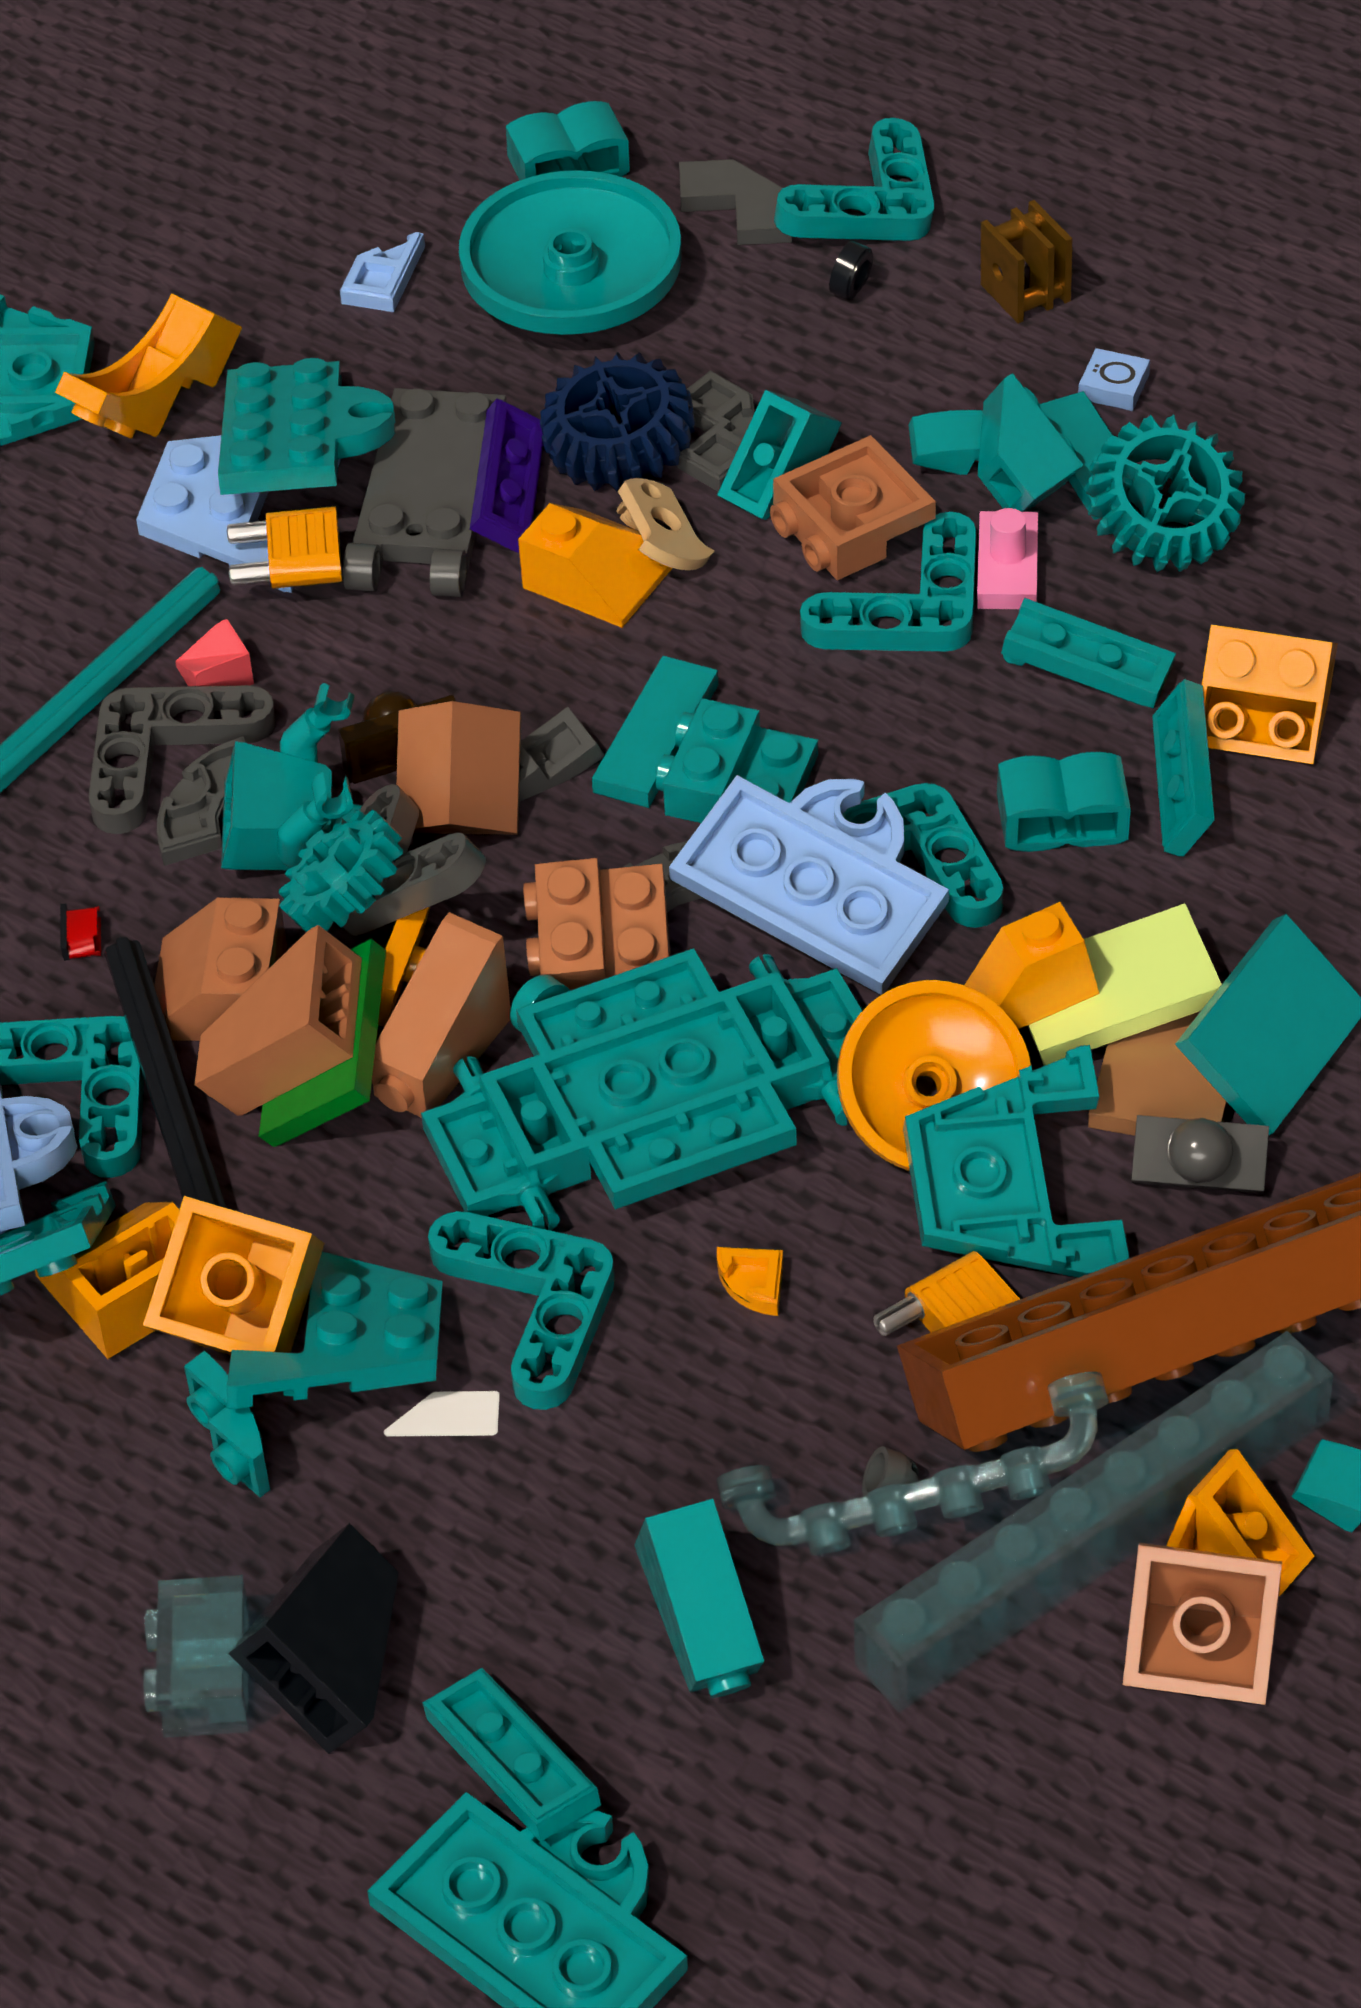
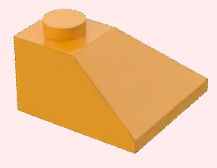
[518,503,672,628]

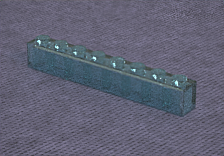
[854,1331,1333,1712]

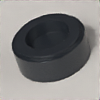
[829,241,873,300]

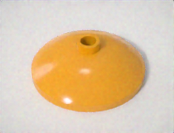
[837,980,1031,1171]

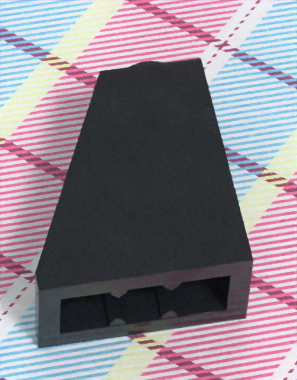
[228,1523,399,1754]

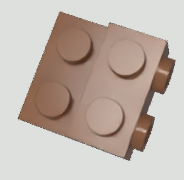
[770,435,936,581]
[523,858,670,990]

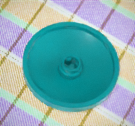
[459,170,682,335]

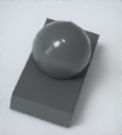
[1131,1115,1269,1194]

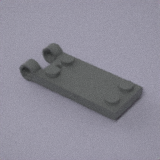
[343,388,506,597]

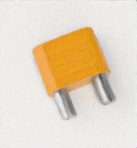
[227,506,343,589]
[873,1251,1020,1336]

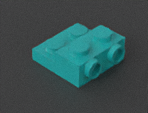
[656,698,818,823]

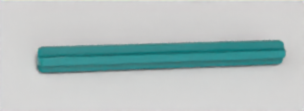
[0,567,220,793]

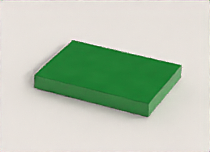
[258,939,386,1147]

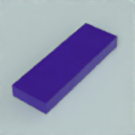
[470,398,543,553]

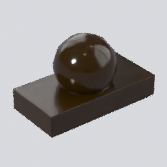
[338,692,456,784]

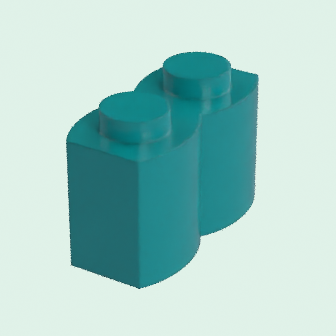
[506,101,630,180]
[997,752,1131,852]

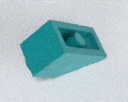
[717,390,842,520]

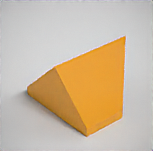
[1166,1449,1314,1597]

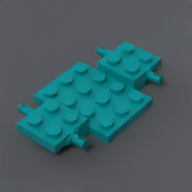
[421,948,862,1230]

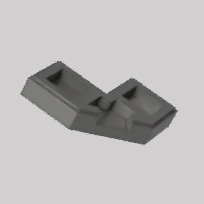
[679,159,792,245]
[677,370,754,492]

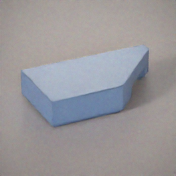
[340,232,425,312]

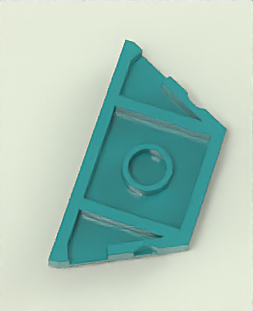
[0,294,95,446]

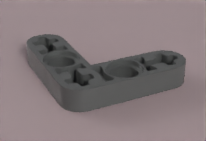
[88,685,276,834]
[343,784,486,936]

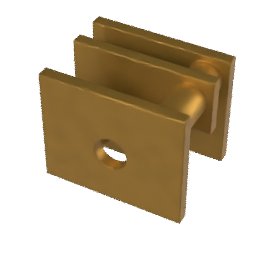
[981,200,1072,323]

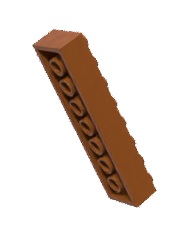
[897,1172,1361,1452]

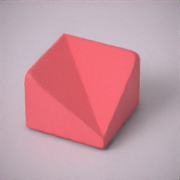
[175,619,254,686]

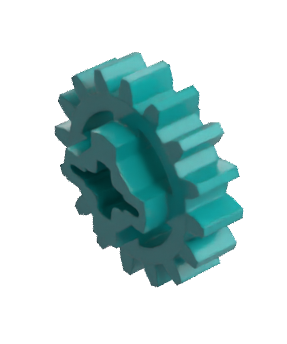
[279,810,403,932]

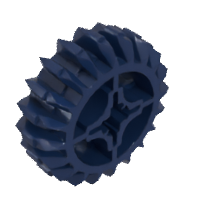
[540,352,695,492]

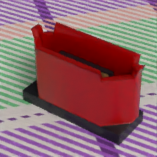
[60,903,101,961]

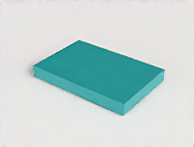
[1175,914,1361,1135]

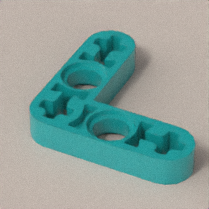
[774,118,934,241]
[800,512,976,652]
[842,783,1003,928]
[0,1016,144,1178]
[428,1211,615,1410]

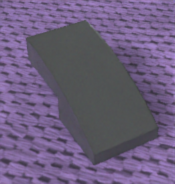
[519,707,605,802]

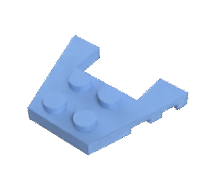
[136,435,341,593]

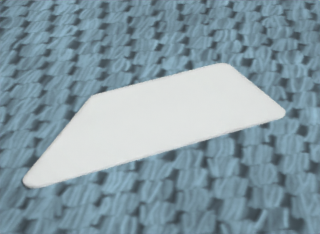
[384,1391,499,1436]

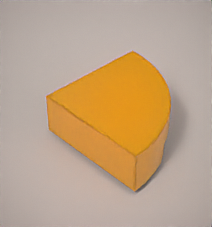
[717,1247,784,1316]

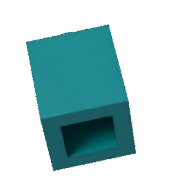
[977,373,1083,512]

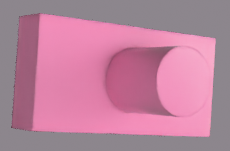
[977,508,1038,609]

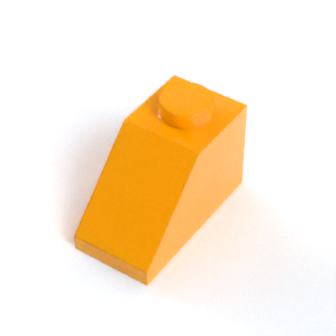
[964,902,1099,1029]

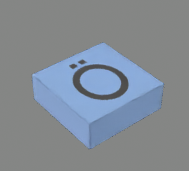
[1078,348,1150,411]

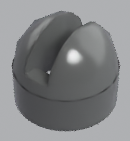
[862,1446,920,1506]

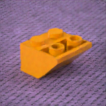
[1202,625,1338,764]
[35,1202,180,1359]

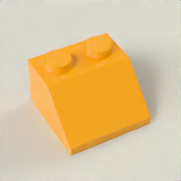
[143,1196,325,1355]

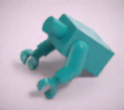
[221,683,363,870]

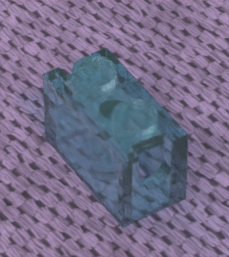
[144,1575,250,1738]

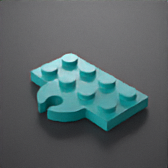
[218,358,395,495]
[367,1792,688,2008]

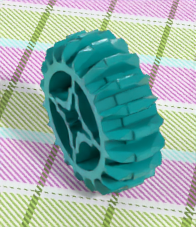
[1085,414,1245,573]

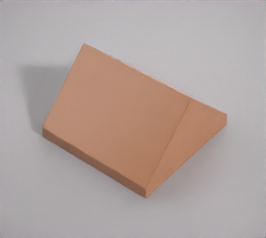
[396,701,522,835]
[1123,1542,1282,1705]

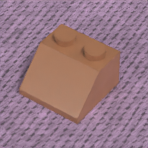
[154,897,287,1041]

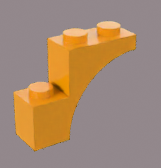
[55,293,243,439]

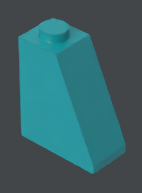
[634,1499,764,1698]

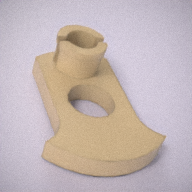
[616,478,715,570]

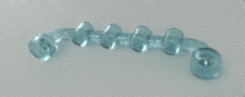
[716,1372,1109,1555]

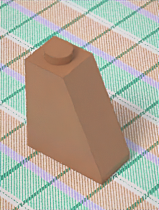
[372,912,511,1118]
[195,925,362,1116]

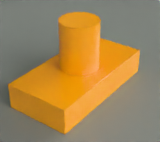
[378,907,430,1027]

